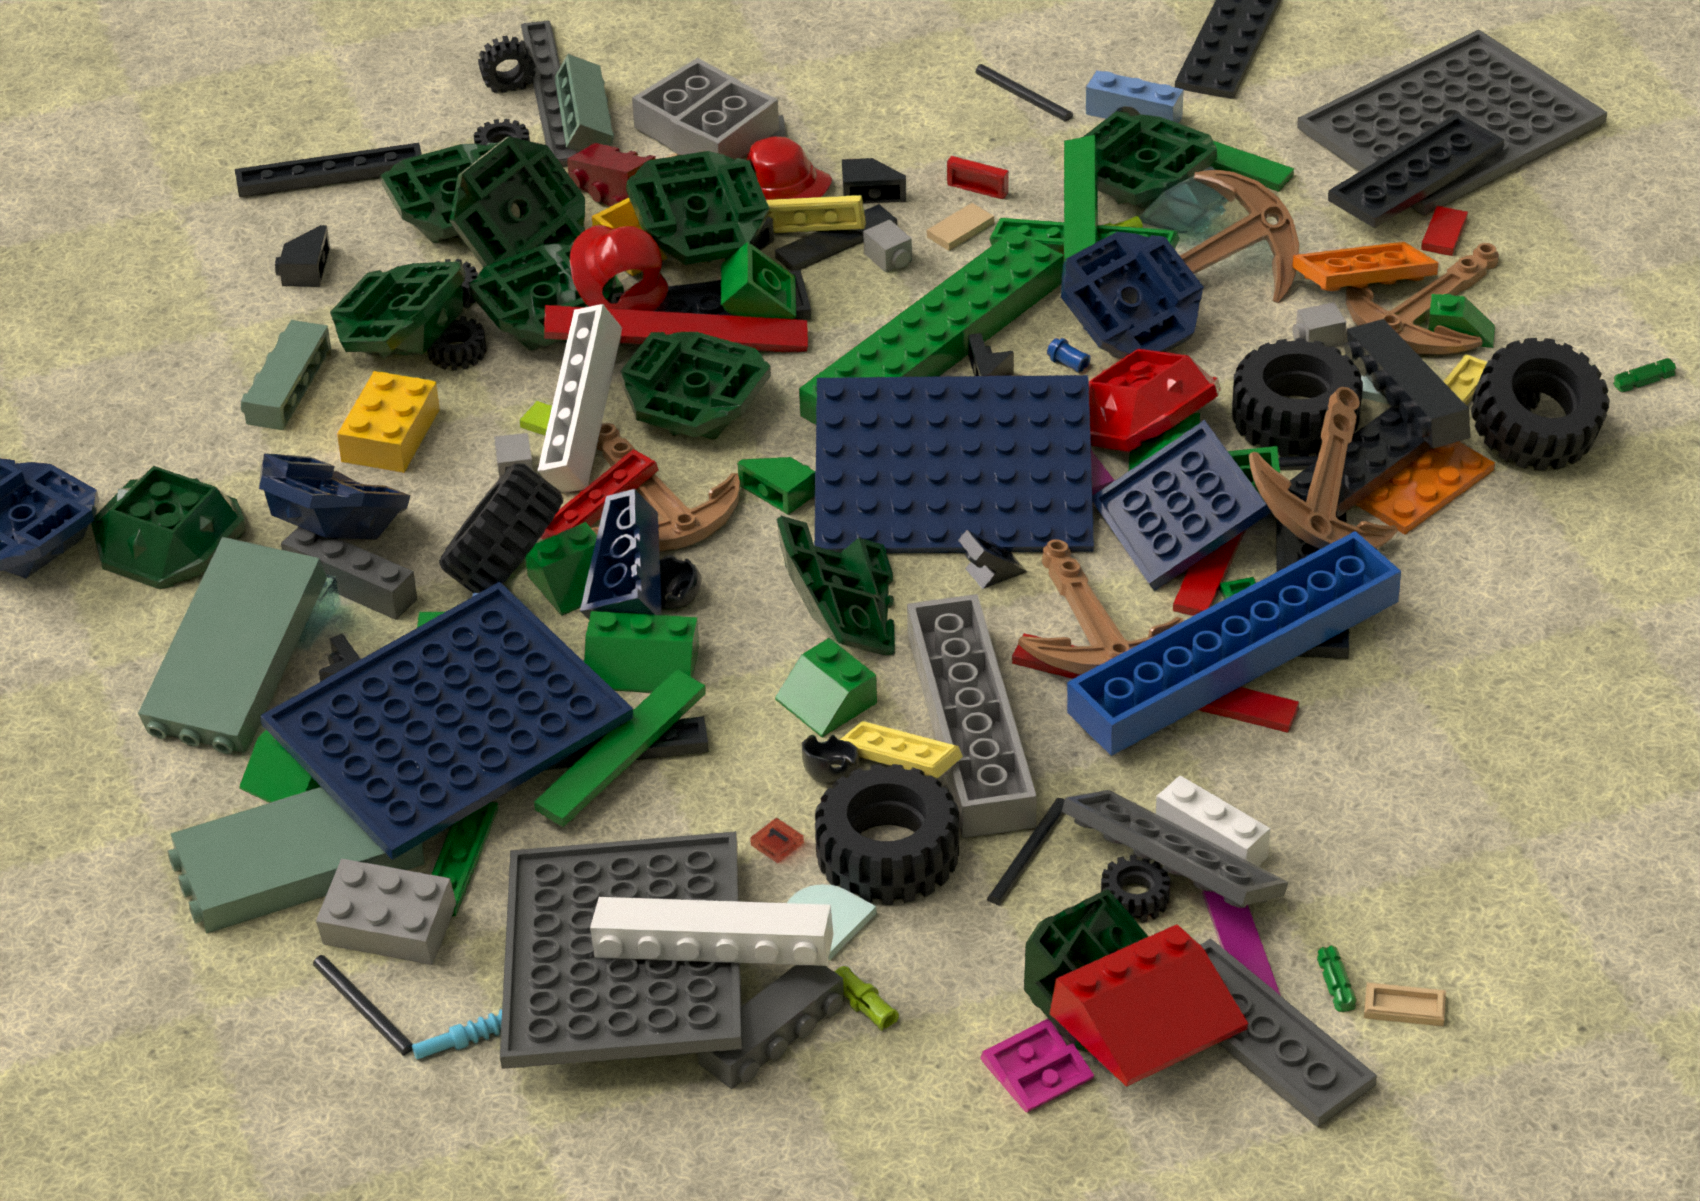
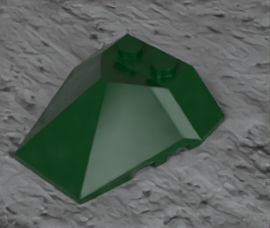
[776,515,895,656]
[1024,889,1149,1053]

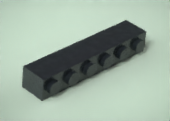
[1344,319,1471,449]

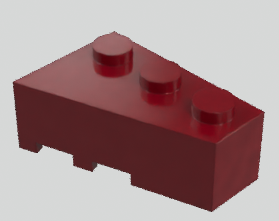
[567,143,656,207]

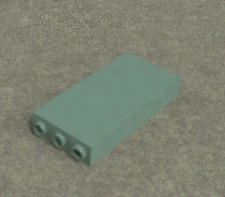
[138,537,327,754]
[167,787,425,934]

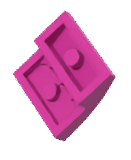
[980,1018,1094,1113]

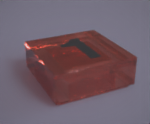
[750,817,804,863]

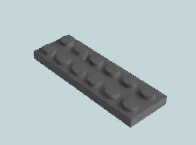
[1061,790,1289,908]
[1201,938,1377,1127]

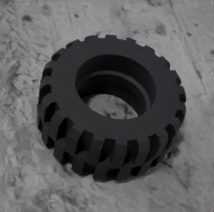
[1232,338,1363,457]
[1471,338,1610,471]
[439,463,564,593]
[815,764,959,905]

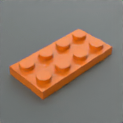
[1292,242,1439,291]
[1356,441,1495,535]

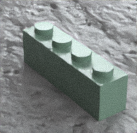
[555,54,614,152]
[241,320,331,431]

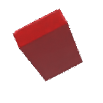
[947,156,1009,199]
[1421,206,1468,256]

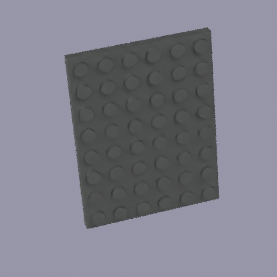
[1297,29,1608,216]
[500,831,742,1069]

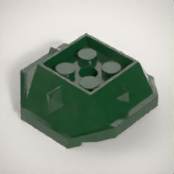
[1083,111,1217,213]
[449,136,585,268]
[381,143,514,243]
[626,151,770,265]
[469,242,616,351]
[330,262,466,359]
[620,332,771,440]
[91,466,246,590]

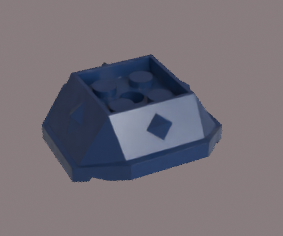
[1061,232,1204,359]
[259,453,411,540]
[0,458,99,579]

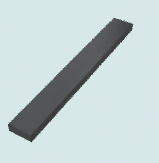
[521,20,578,167]

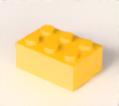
[337,371,440,473]

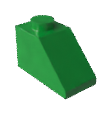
[1428,294,1495,348]
[737,457,815,515]

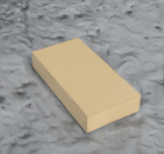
[927,203,994,251]
[1364,982,1446,1026]

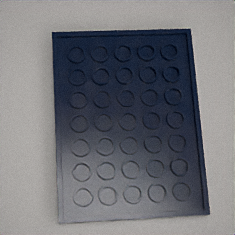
[814,375,1094,554]
[261,582,633,860]

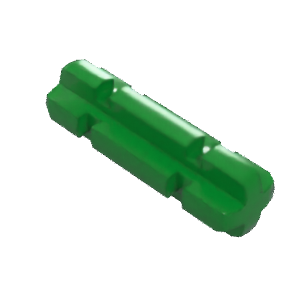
[1613,358,1676,392]
[1317,945,1357,1012]

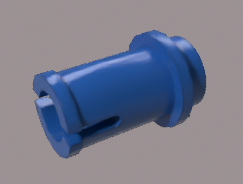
[1047,338,1091,373]

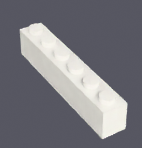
[538,304,622,493]
[590,897,834,966]

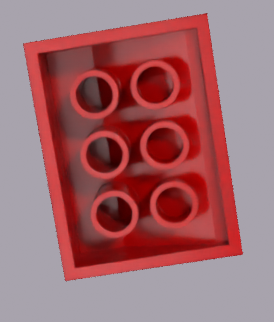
[1050,924,1248,1087]

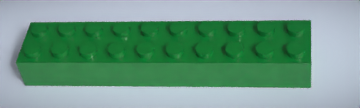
[799,230,1064,425]

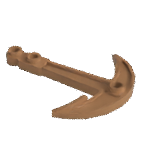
[1125,170,1299,304]
[1346,243,1499,354]
[1249,387,1398,549]
[591,423,740,551]
[1018,540,1183,674]

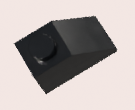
[842,158,906,204]
[275,225,330,287]

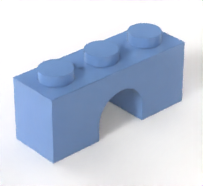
[1086,70,1184,123]

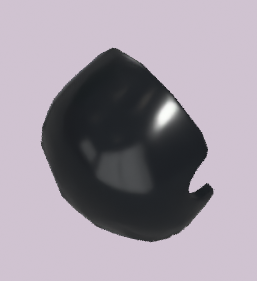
[660,555,702,609]
[802,735,859,783]

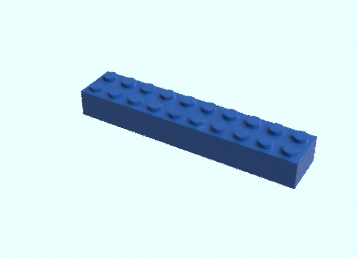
[1067,531,1401,756]

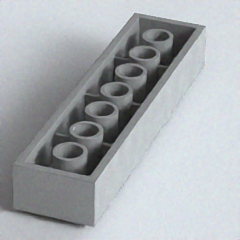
[907,594,1037,838]

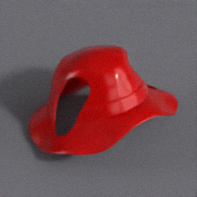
[747,136,832,200]
[570,225,668,311]

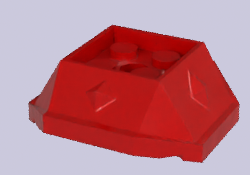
[1089,349,1221,452]

